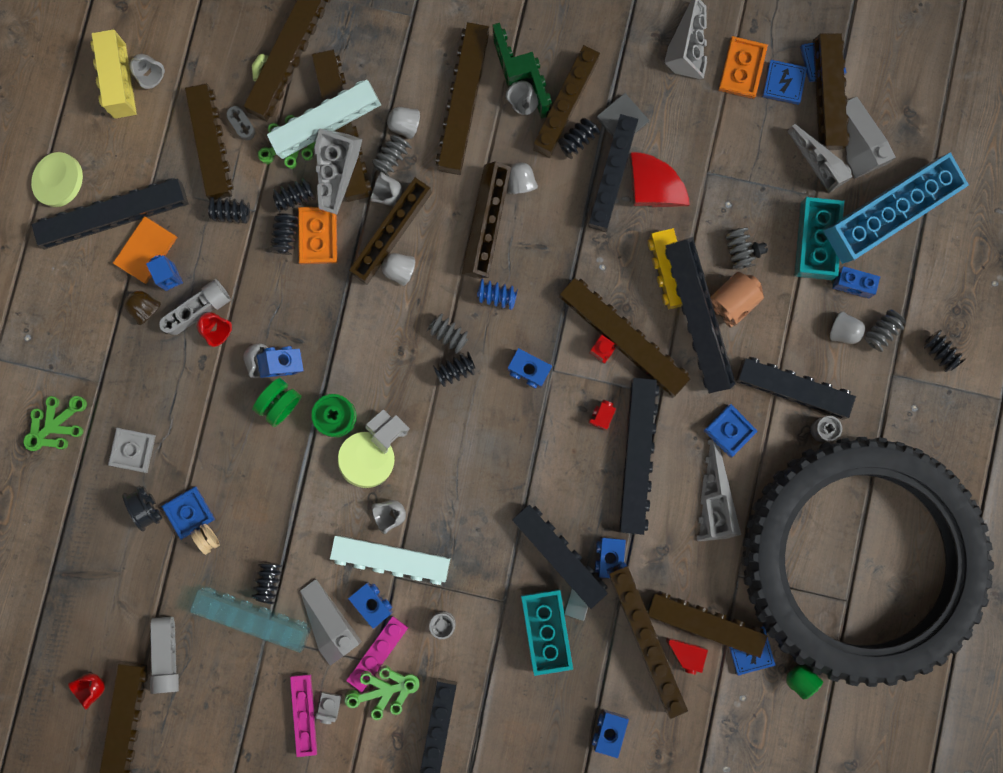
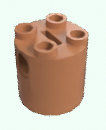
[711,272,764,328]

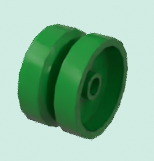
[252,378,302,427]
[312,394,357,438]

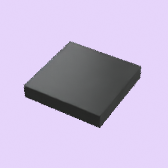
[596,93,650,138]

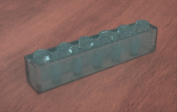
[190,587,311,653]

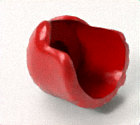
[196,312,232,347]
[68,673,105,710]

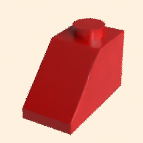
[666,637,708,675]

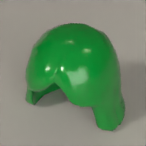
[786,665,823,700]

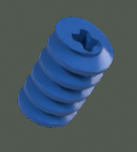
[477,279,518,310]

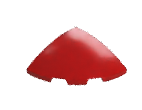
[630,152,690,207]

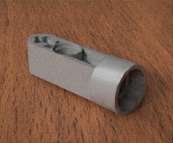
[160,279,231,335]
[150,617,179,694]

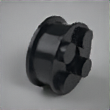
[122,485,162,532]

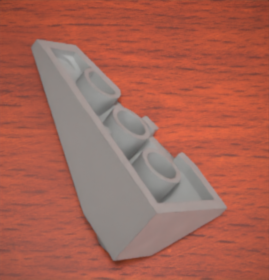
[665,0,707,79]
[846,97,896,179]
[788,124,853,193]
[315,128,362,214]
[300,579,362,666]

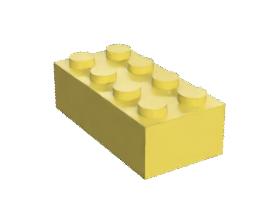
[90,30,137,118]

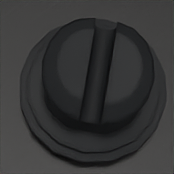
[752,242,768,258]

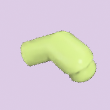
[252,54,269,81]

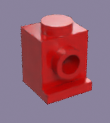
[589,335,616,364]
[588,400,616,431]

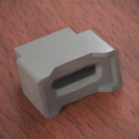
[365,409,410,454]

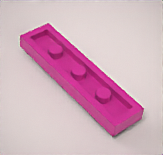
[347,616,409,692]
[290,674,317,757]

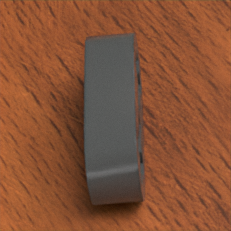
[227,106,255,140]

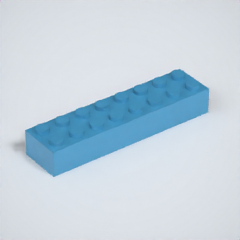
[823,152,969,264]

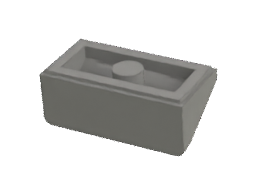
[565,589,588,621]

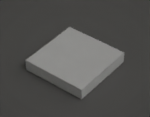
[108,428,156,473]

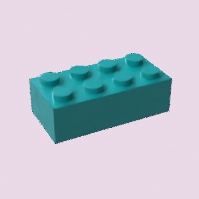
[794,197,844,280]
[521,589,573,676]

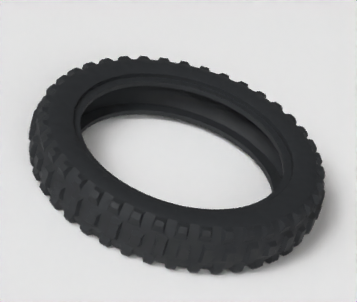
[742,437,994,687]

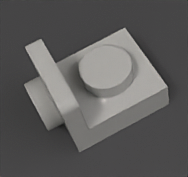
[316,692,342,724]

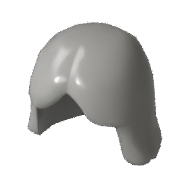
[129,54,165,89]
[506,81,538,115]
[387,107,420,139]
[508,162,538,194]
[370,172,403,205]
[382,253,415,286]
[830,311,865,344]
[243,343,268,378]
[372,500,406,534]

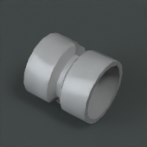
[811,416,842,442]
[429,611,456,639]

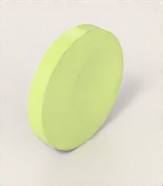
[31,152,83,207]
[338,432,394,488]

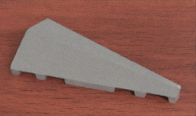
[697,439,741,541]

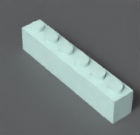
[267,80,381,159]
[330,535,451,585]

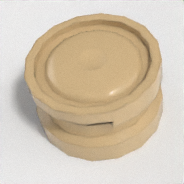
[191,524,220,555]

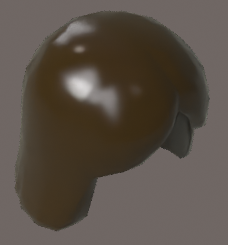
[124,291,161,325]

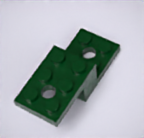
[492,23,552,119]

